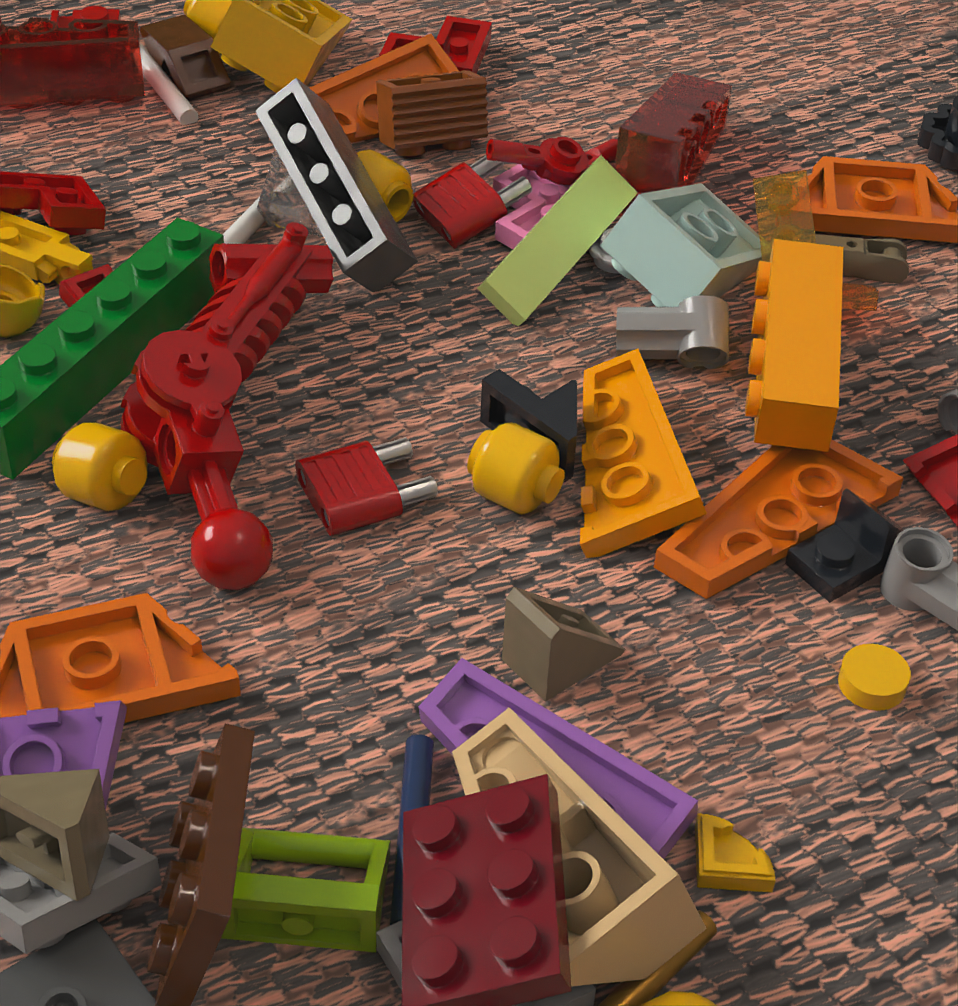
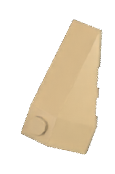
[452,707,707,986]

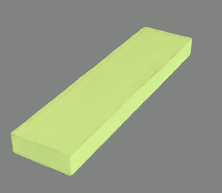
[477,155,638,326]

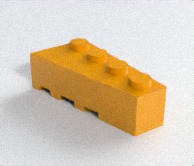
[745,239,844,452]

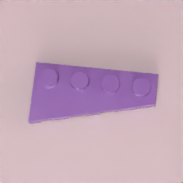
[418,658,698,859]

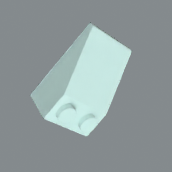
[600,183,772,307]

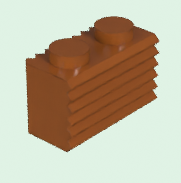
[376,70,489,156]

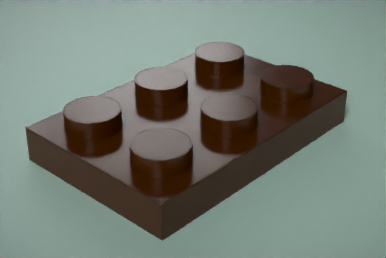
[147,723,255,1006]

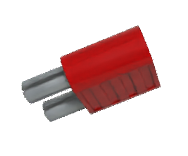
[412,156,532,249]
[295,437,438,536]

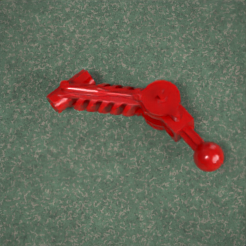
[120,222,334,591]

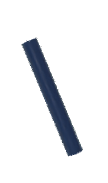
[390,735,434,925]

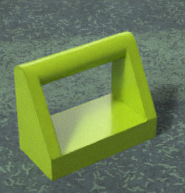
[221,827,391,952]

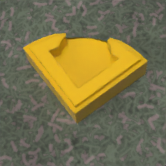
[695,813,776,893]

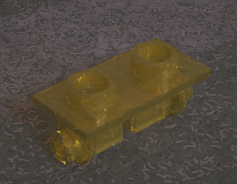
[753,170,816,262]

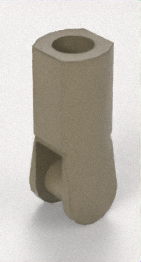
[811,234,909,283]

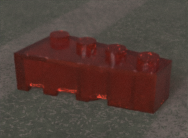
[0,16,145,109]
[612,72,732,217]

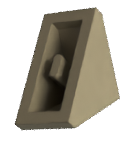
[502,587,626,702]
[0,769,110,901]

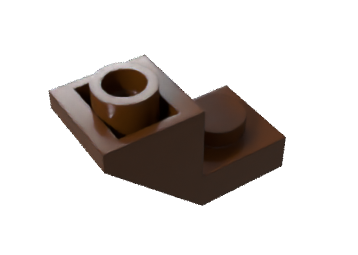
[139,14,231,100]

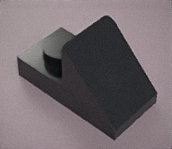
[480,369,577,483]
[785,488,904,603]

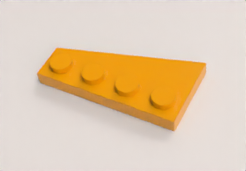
[580,348,707,558]

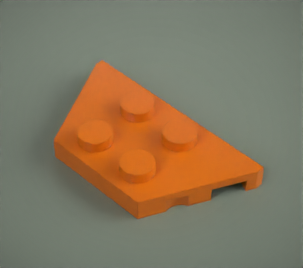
[775,156,958,243]
[0,593,241,723]

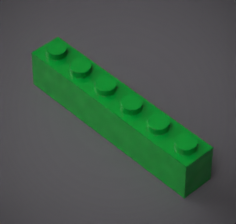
[0,218,224,480]

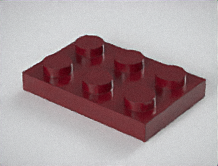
[402,774,572,1006]

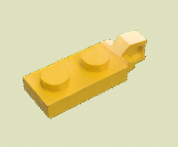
[0,211,93,285]

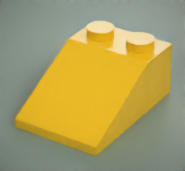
[211,0,353,93]

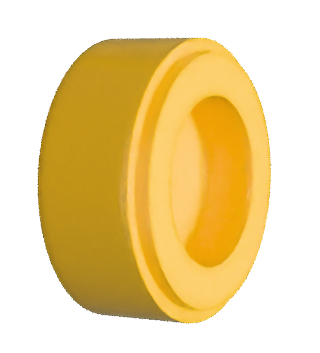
[838,644,911,711]

